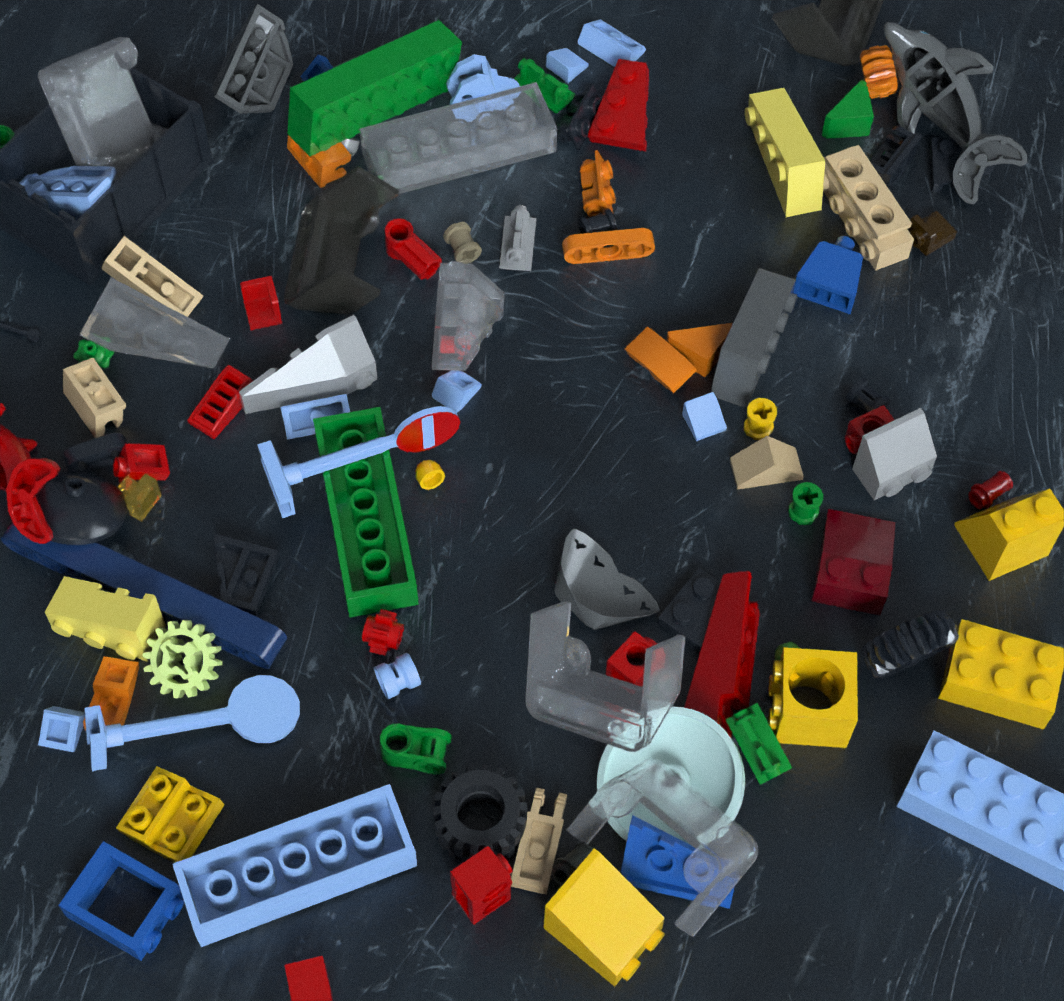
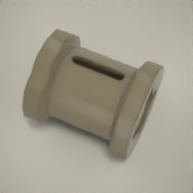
[443,222,482,265]

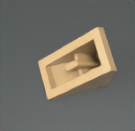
[730,436,804,490]

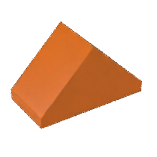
[667,323,732,377]

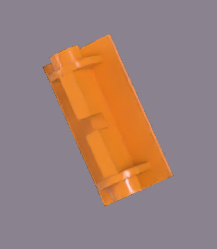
[580,150,616,217]

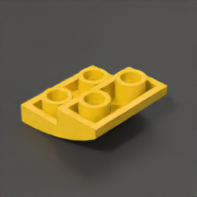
[116,766,224,863]

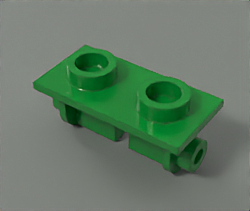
[514,58,575,114]
[726,703,793,785]

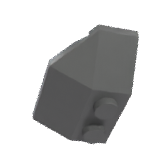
[212,4,293,114]

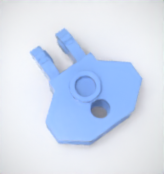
[446,54,520,120]

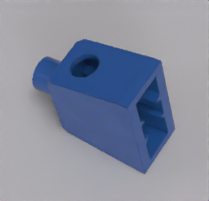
[793,236,863,314]

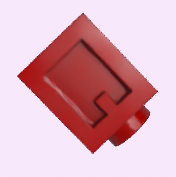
[113,443,170,489]

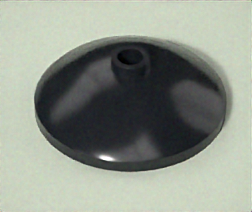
[36,471,127,545]

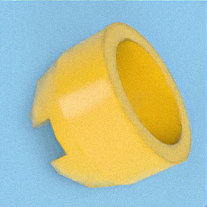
[415,460,445,490]

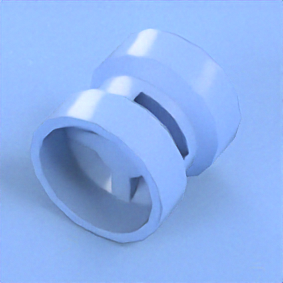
[374,653,421,699]

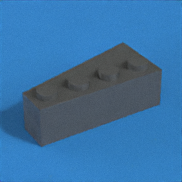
[711,268,798,408]

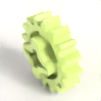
[143,620,223,698]

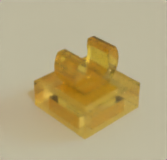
[118,473,162,522]

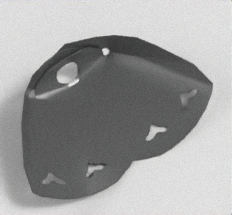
[554,528,660,630]

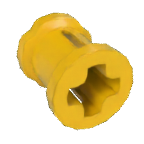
[744,398,777,440]

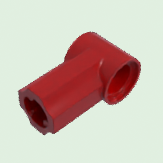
[385,218,442,280]

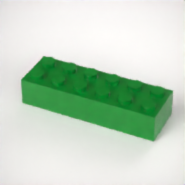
[287,20,462,157]
[313,407,419,618]

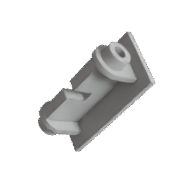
[499,205,536,271]

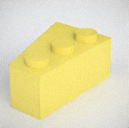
[45,576,166,662]

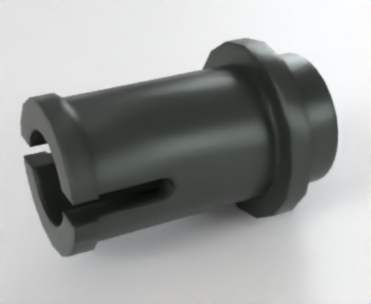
[552,842,593,886]

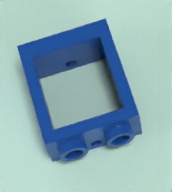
[58,841,184,961]

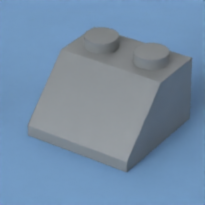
[852,408,937,500]

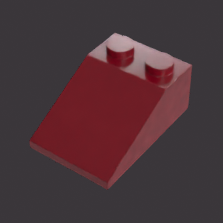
[811,509,896,615]

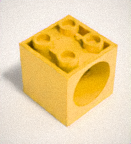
[768,647,858,748]

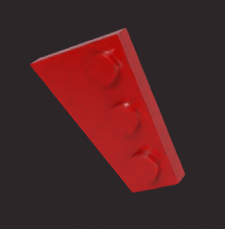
[587,59,649,151]

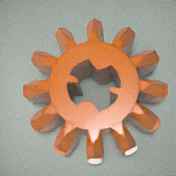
[860,45,898,99]

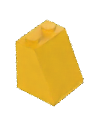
[954,489,1064,581]
[544,848,665,986]

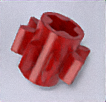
[362,609,404,656]

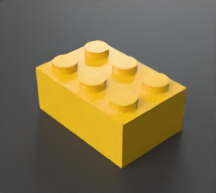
[938,619,1064,729]

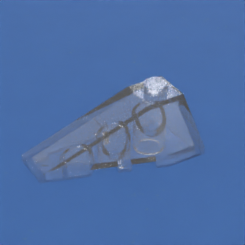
[432,261,505,371]
[80,278,230,368]

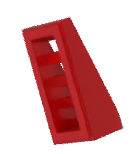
[188,365,253,439]

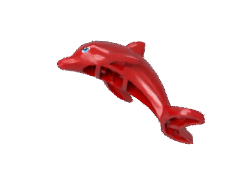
[0,403,60,544]

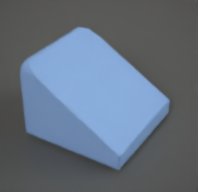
[546,48,588,83]
[432,368,482,413]
[682,392,727,441]
[38,706,85,752]

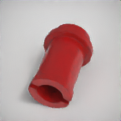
[968,471,1013,509]

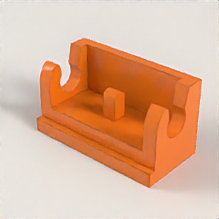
[287,135,351,188]

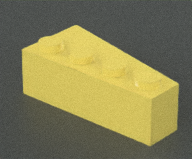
[745,88,825,217]

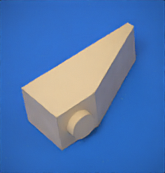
[101,236,203,322]

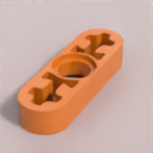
[562,228,655,264]

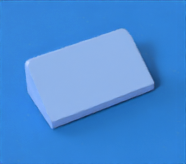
[578,19,646,67]
[281,394,350,440]

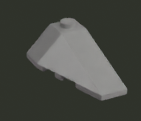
[239,315,377,414]

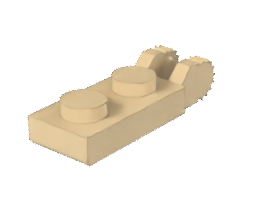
[511,788,567,895]

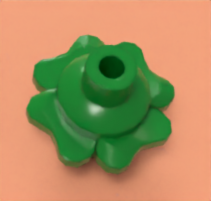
[73,335,114,369]

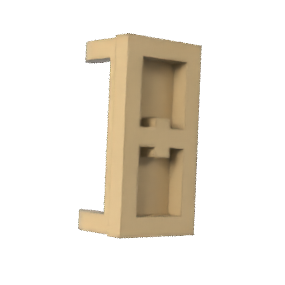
[63,358,126,438]

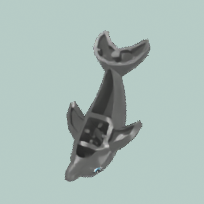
[883,22,1027,204]

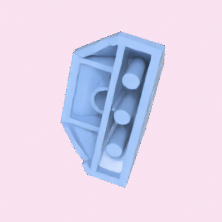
[19,166,117,221]

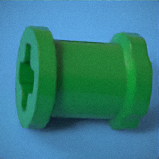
[788,482,823,525]

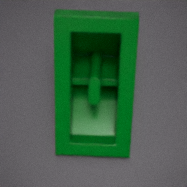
[822,80,874,139]

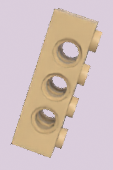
[823,145,914,271]

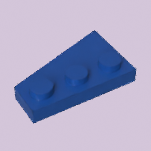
[621,815,738,909]

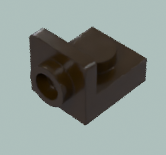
[908,210,957,256]

